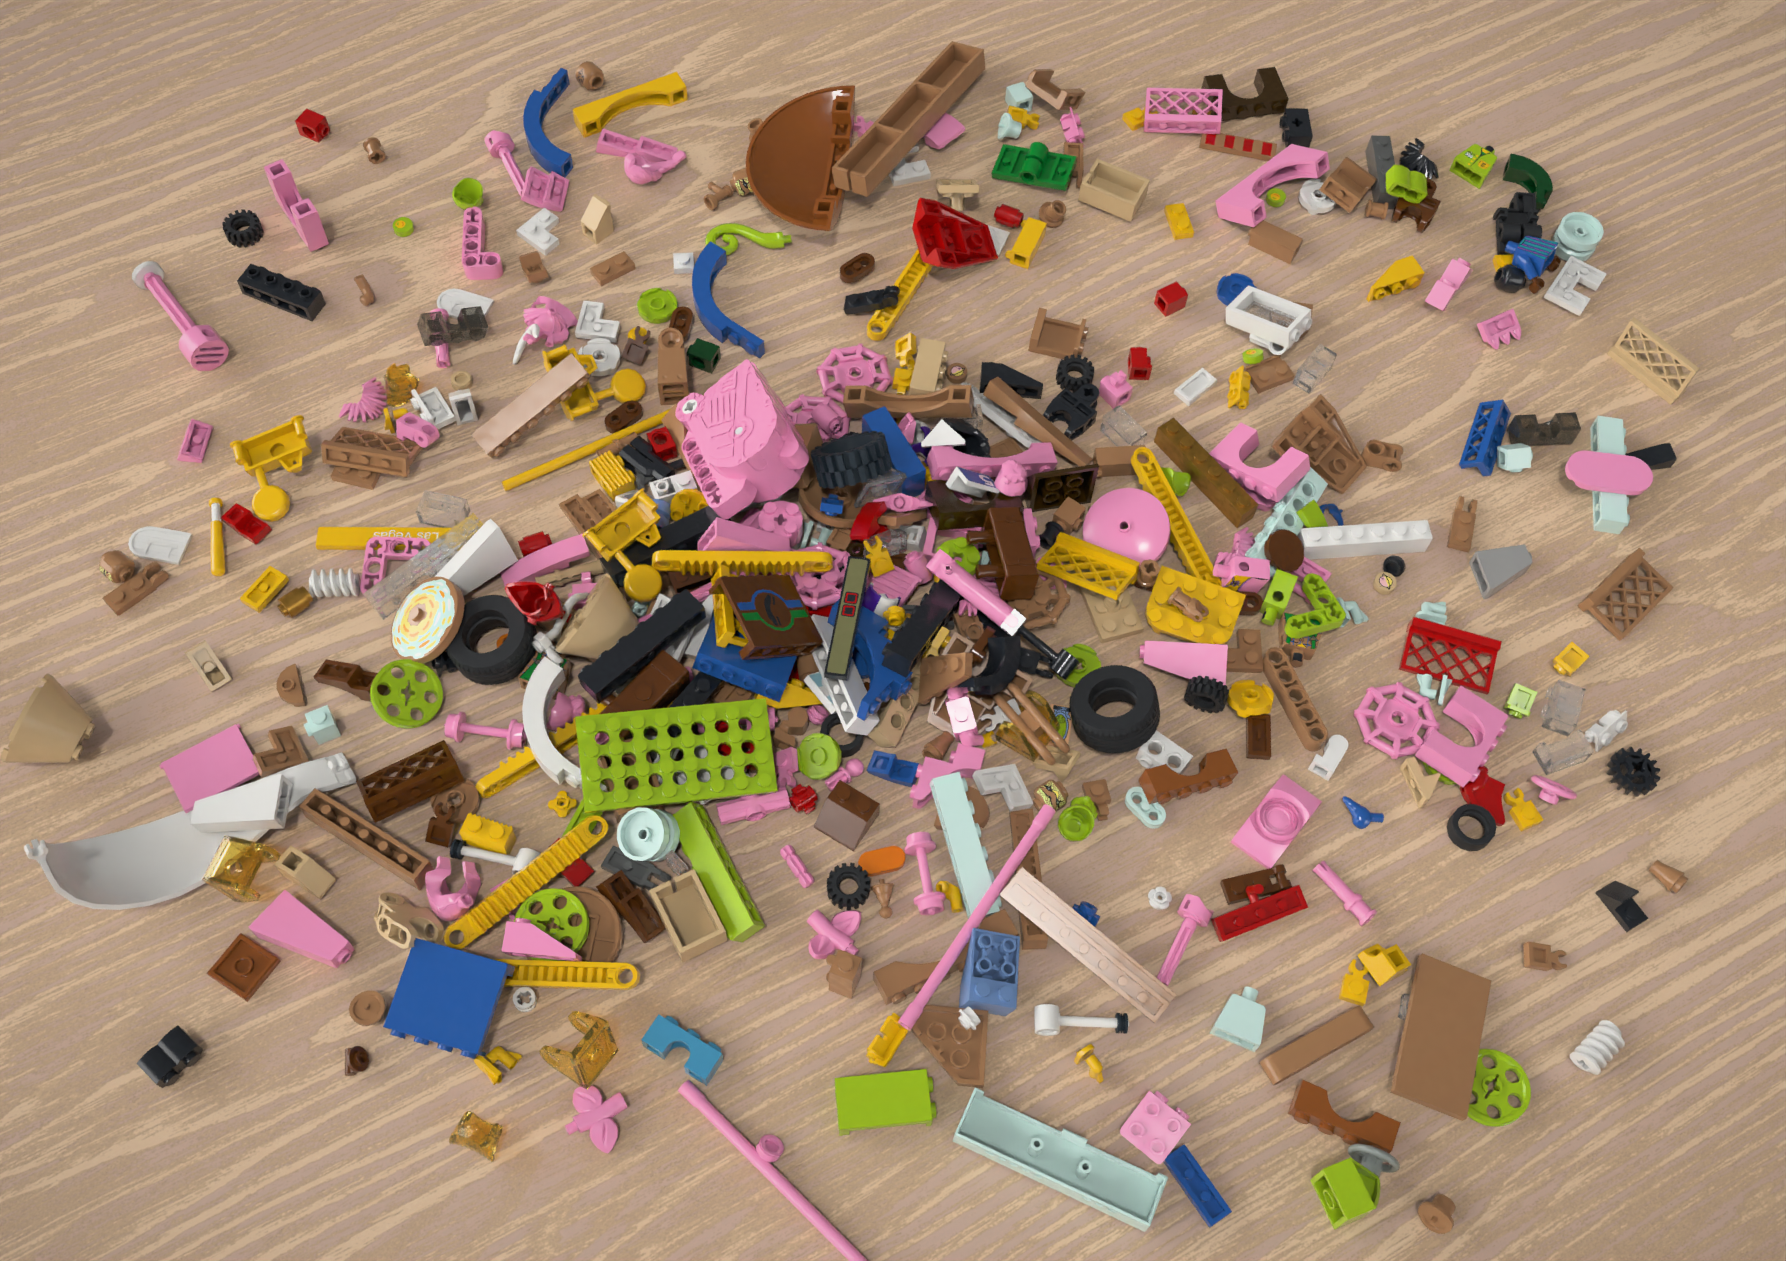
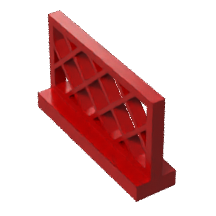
[1399,617,1502,695]

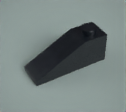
[979,362,1043,399]

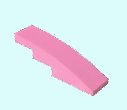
[500,534,590,586]

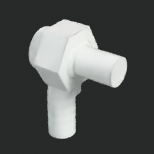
[532,627,564,666]

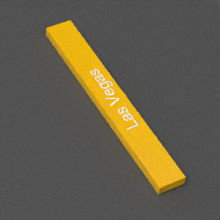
[315,527,480,550]

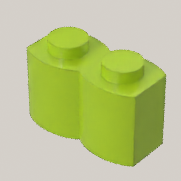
[1385,165,1427,203]

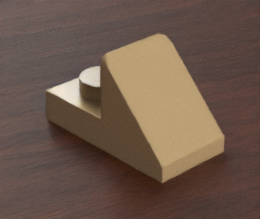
[184,640,232,692]
[1032,745,1081,782]
[1400,756,1441,809]

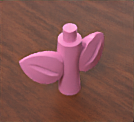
[807,909,861,959]
[565,1085,627,1154]

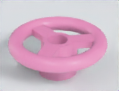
[1531,775,1577,805]

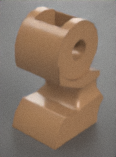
[773,707,808,750]

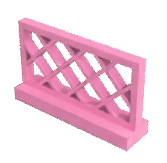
[1144,88,1223,134]

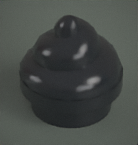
[1383,555,1406,577]

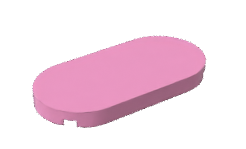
[1565,451,1653,495]

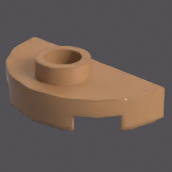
[276,664,306,707]

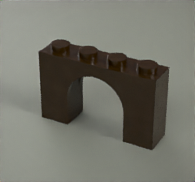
[1201,67,1289,121]
[925,477,1024,530]

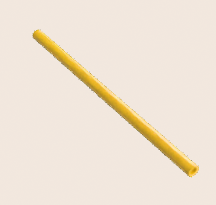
[501,394,704,491]

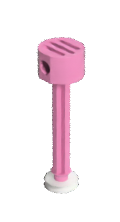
[132,261,229,371]

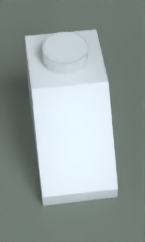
[448,388,478,426]

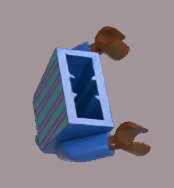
[1505,236,1561,294]

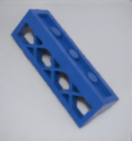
[1459,399,1511,476]

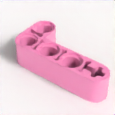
[462,207,504,280]

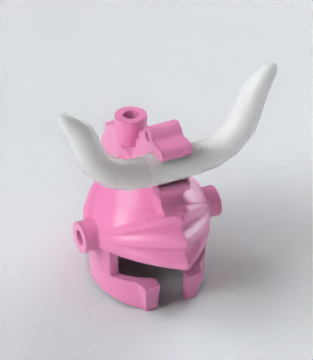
[513,296,578,365]

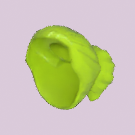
[452,178,484,210]
[1058,796,1098,841]

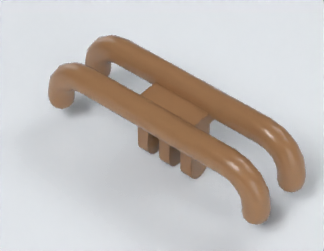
[993,682,1070,765]

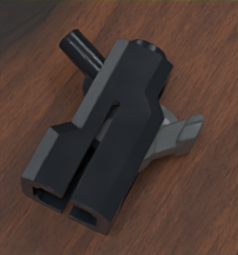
[619,436,685,492]

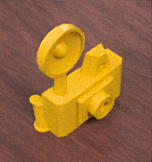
[542,344,646,421]
[230,415,313,522]
[582,488,662,602]

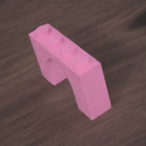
[264,159,329,252]
[1209,422,1310,502]
[1415,686,1508,787]

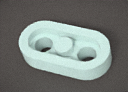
[1125,787,1166,829]

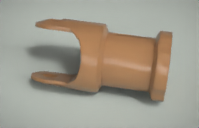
[1167,587,1209,622]

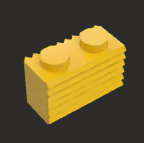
[589,450,636,502]
[459,813,517,855]

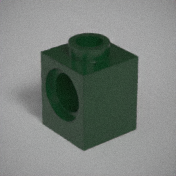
[687,338,721,374]

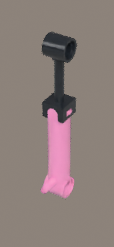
[925,549,1080,680]

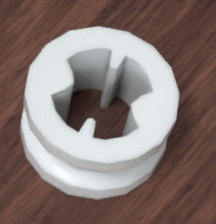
[513,987,537,1012]

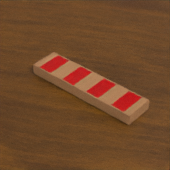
[1199,133,1277,161]

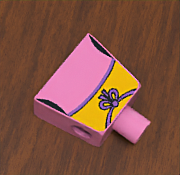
[1213,556,1270,593]

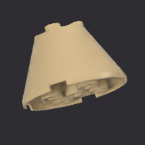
[555,573,639,659]
[0,674,95,763]

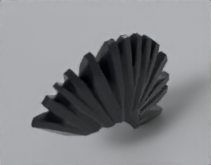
[1400,138,1439,180]

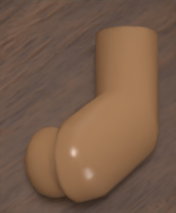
[354,274,375,306]

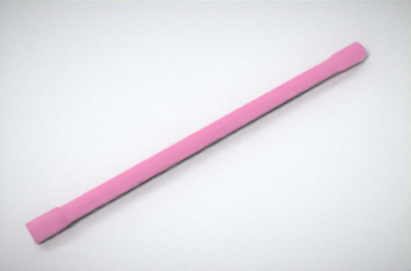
[898,804,1056,1030]
[678,1080,868,1261]

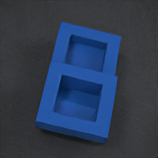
[867,750,919,787]

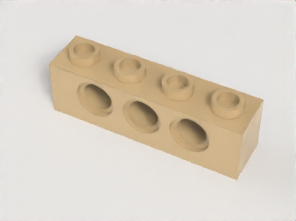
[867,660,921,747]

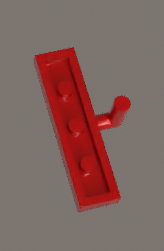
[1211,884,1308,942]

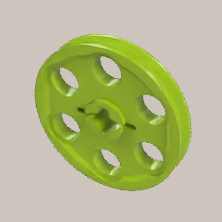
[370,659,443,729]
[514,888,589,961]
[1467,1049,1531,1127]

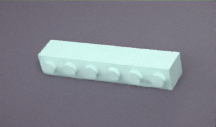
[1590,416,1630,534]
[929,772,1002,919]

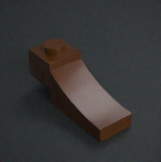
[313,659,388,702]
[596,870,666,943]

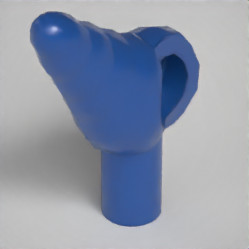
[1342,796,1384,829]

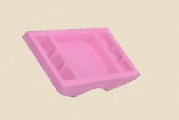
[1231,774,1322,869]

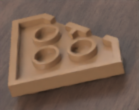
[911,1005,988,1088]

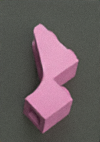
[1425,258,1473,311]
[910,743,985,809]

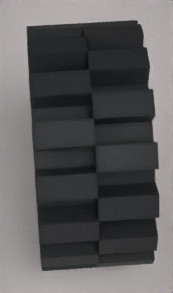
[222,209,264,248]
[1056,354,1094,394]
[1184,676,1229,713]
[827,863,870,910]

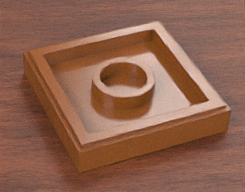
[206,933,281,1002]

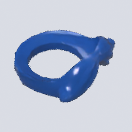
[1319,504,1344,526]

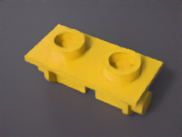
[1227,365,1251,409]
[866,1013,909,1068]

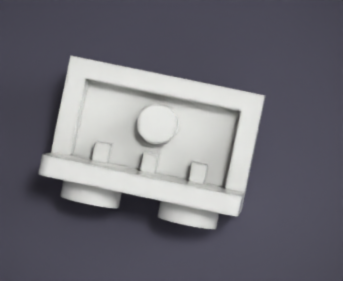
[410,387,456,429]

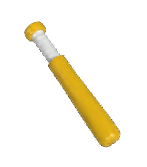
[209,498,225,576]

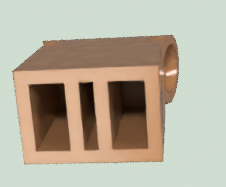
[657,328,689,405]

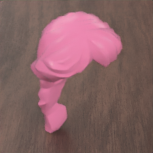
[624,150,686,184]

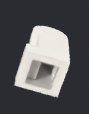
[1308,735,1348,781]

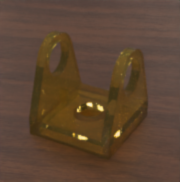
[995,690,1060,762]
[202,835,281,903]
[539,1011,619,1090]

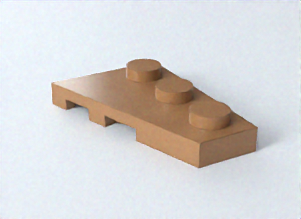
[918,652,973,705]

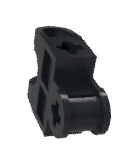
[1043,384,1099,440]

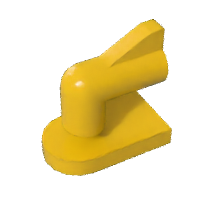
[383,408,409,434]
[1074,1043,1104,1084]
[474,1046,522,1085]

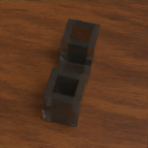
[417,306,489,346]
[1507,412,1581,446]

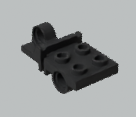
[1493,192,1542,255]

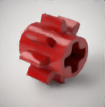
[789,784,818,815]

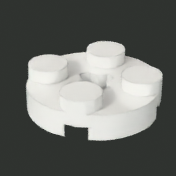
[1298,179,1336,215]
[578,338,621,376]

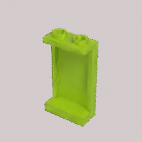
[834,1069,936,1136]

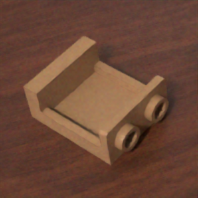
[1025,69,1086,110]
[1319,157,1376,213]
[1028,307,1089,359]

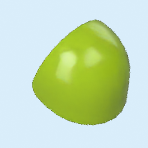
[1161,467,1191,496]

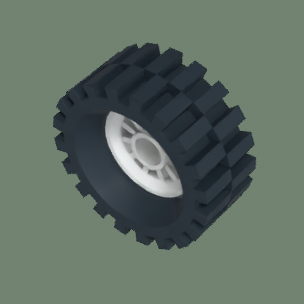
[810,431,892,488]

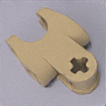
[374,893,444,949]

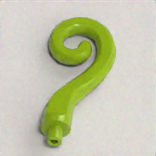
[705,223,792,256]

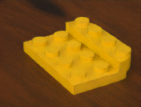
[1145,566,1246,645]

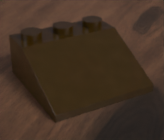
[1023,464,1099,512]

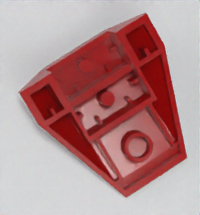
[912,198,998,269]

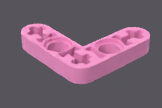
[360,536,433,600]

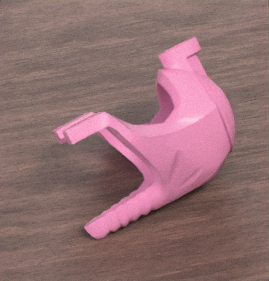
[425,856,481,921]

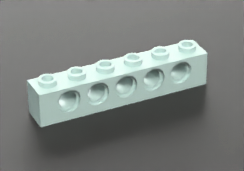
[1245,467,1328,577]

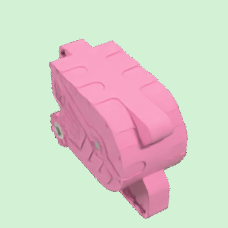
[675,359,809,519]

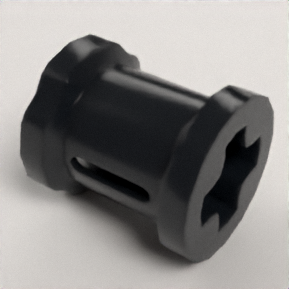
[1039,521,1064,550]

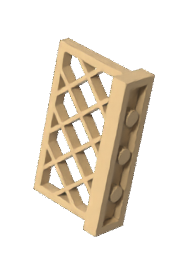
[1607,318,1700,405]

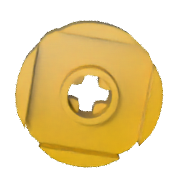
[1227,680,1274,718]

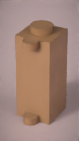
[1248,220,1303,264]
[1093,445,1148,478]
[826,949,862,999]

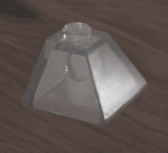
[854,467,907,508]

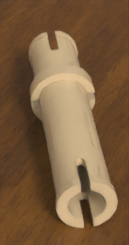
[535,560,604,587]

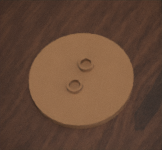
[527,886,623,963]

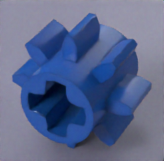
[1072,901,1100,927]

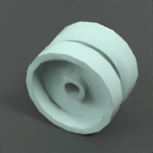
[1551,212,1604,262]
[617,807,680,862]

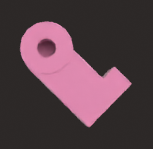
[396,412,440,448]

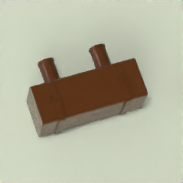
[966,507,1039,600]
[600,650,690,741]

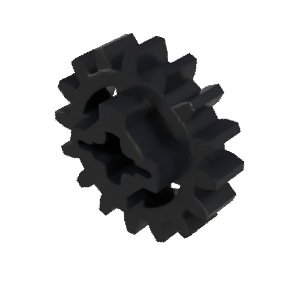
[1607,747,1661,797]

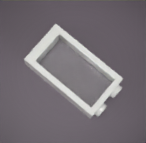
[1226,285,1312,348]

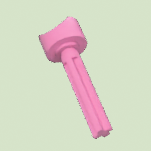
[485,130,525,196]
[1157,894,1214,986]

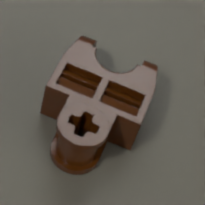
[1391,179,1441,233]

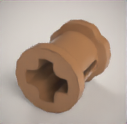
[363,137,386,164]
[1364,199,1389,220]
[1137,559,1160,588]

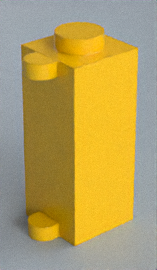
[1005,217,1047,269]

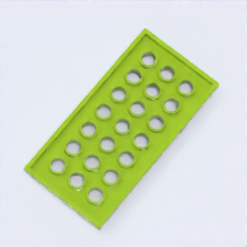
[575,698,778,813]

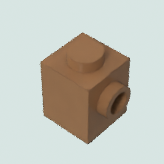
[1052,497,1086,535]

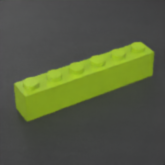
[672,802,765,942]

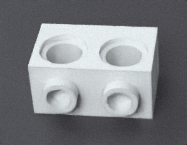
[1136,730,1193,775]

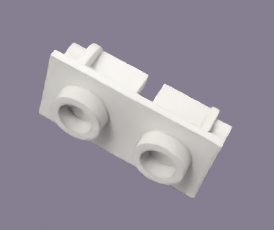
[1584,710,1628,752]

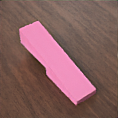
[596,129,678,162]

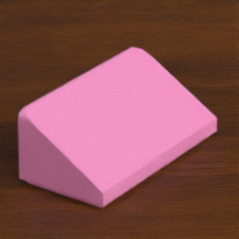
[177,419,213,463]

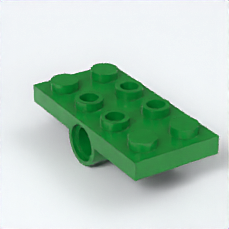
[991,142,1077,191]

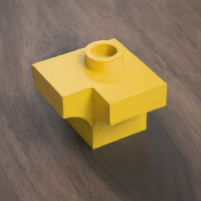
[1357,943,1412,986]

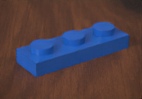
[1163,1144,1232,1228]

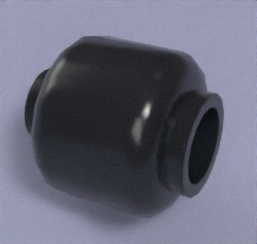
[1494,265,1526,293]

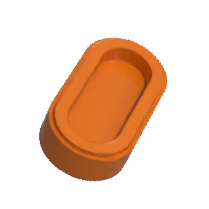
[858,846,905,877]

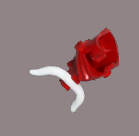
[504,582,589,644]

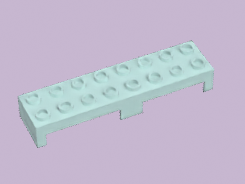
[953,1087,1168,1232]

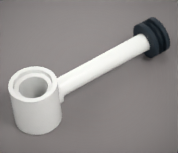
[450,839,541,875]
[1034,1004,1129,1036]

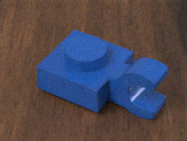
[820,494,844,516]

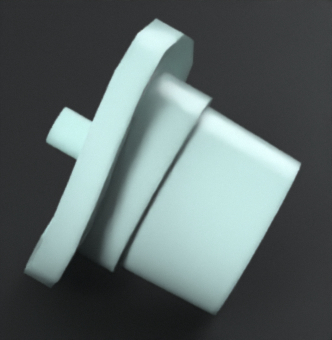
[998,113,1022,140]

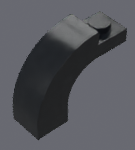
[958,636,1021,695]

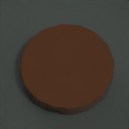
[1264,529,1304,573]

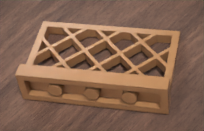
[321,427,423,477]
[1577,547,1674,641]

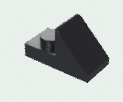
[1596,881,1648,933]

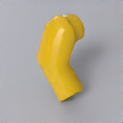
[935,881,964,913]

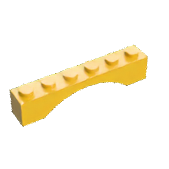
[572,72,688,138]

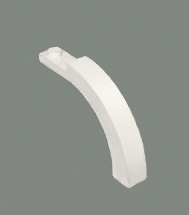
[522,657,608,792]

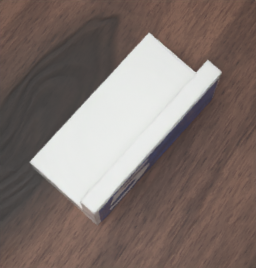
[946,467,1000,498]

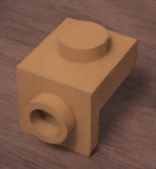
[519,251,549,283]

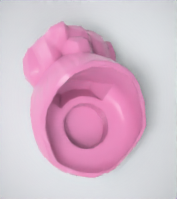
[994,459,1028,496]
[546,692,586,731]

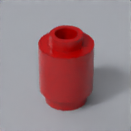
[994,204,1024,229]
[518,531,552,557]

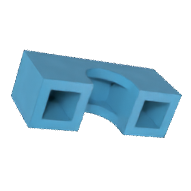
[641,1014,723,1086]

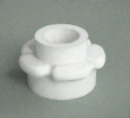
[1148,887,1172,910]
[958,1006,981,1030]

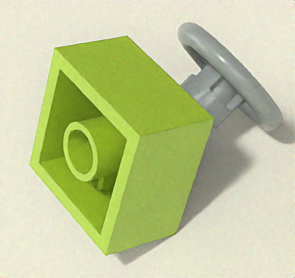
[1310,1144,1400,1230]

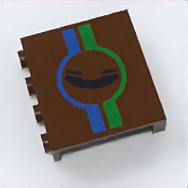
[709,574,824,660]

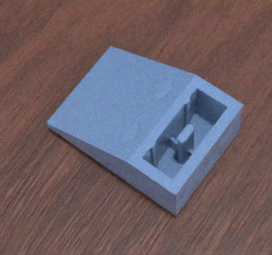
[959,928,1020,1016]

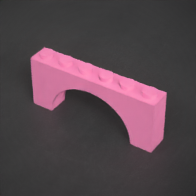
[1215,144,1330,227]

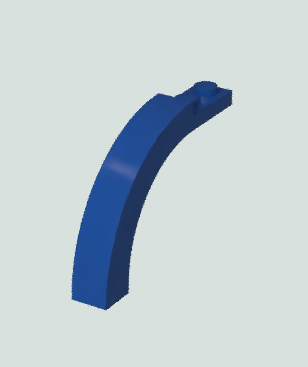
[523,68,573,178]
[692,241,765,359]

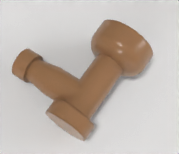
[703,182,733,210]

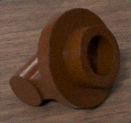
[345,1046,369,1076]

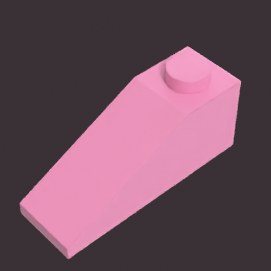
[502,918,582,962]

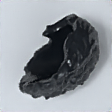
[931,418,991,458]

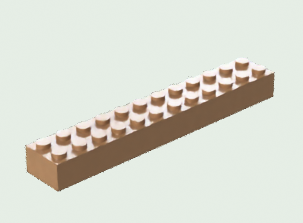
[832,41,985,197]

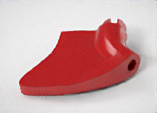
[1460,766,1505,826]

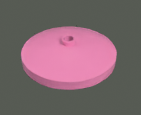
[1083,488,1171,572]

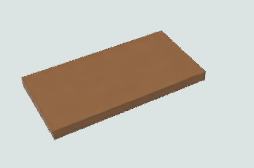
[1390,953,1491,1121]

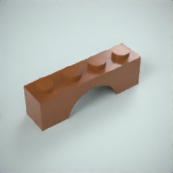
[1139,748,1239,804]
[1288,1080,1401,1153]

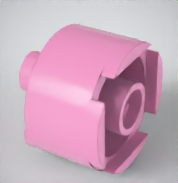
[758,501,803,549]

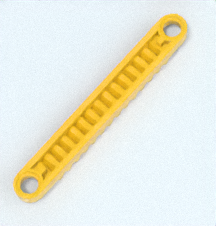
[867,249,934,341]
[1131,447,1222,586]
[652,550,833,576]
[476,703,606,798]
[443,815,608,950]
[493,959,640,990]

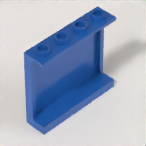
[692,614,797,702]
[383,938,515,1059]

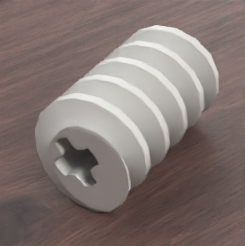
[309,568,360,597]
[1570,1020,1625,1075]

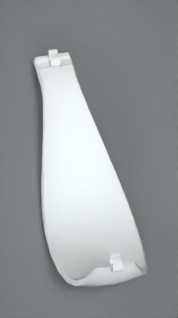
[24,752,356,910]

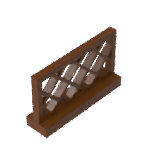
[356,740,465,823]

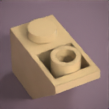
[581,194,614,245]
[275,845,336,900]

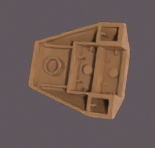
[1271,394,1367,494]
[927,632,1034,742]

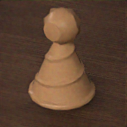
[871,879,894,919]

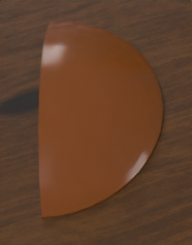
[746,85,855,231]

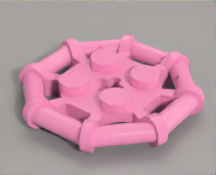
[816,343,893,404]
[785,394,851,443]
[777,542,850,610]
[1354,682,1440,760]

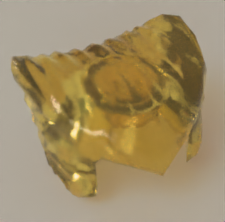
[384,363,420,407]
[449,1111,503,1162]

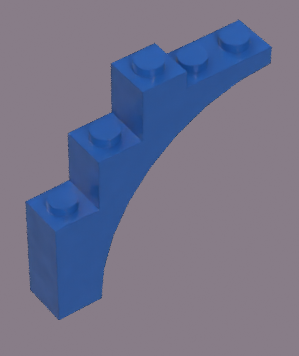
[828,600,913,721]

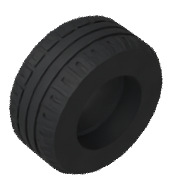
[446,595,537,685]
[1069,665,1160,753]

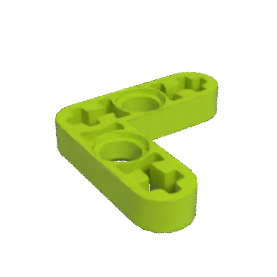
[1284,573,1346,639]

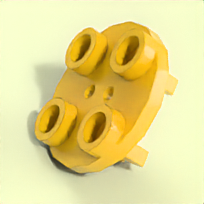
[670,488,709,521]

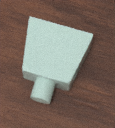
[1210,987,1266,1052]

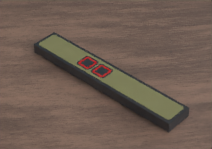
[824,556,871,681]

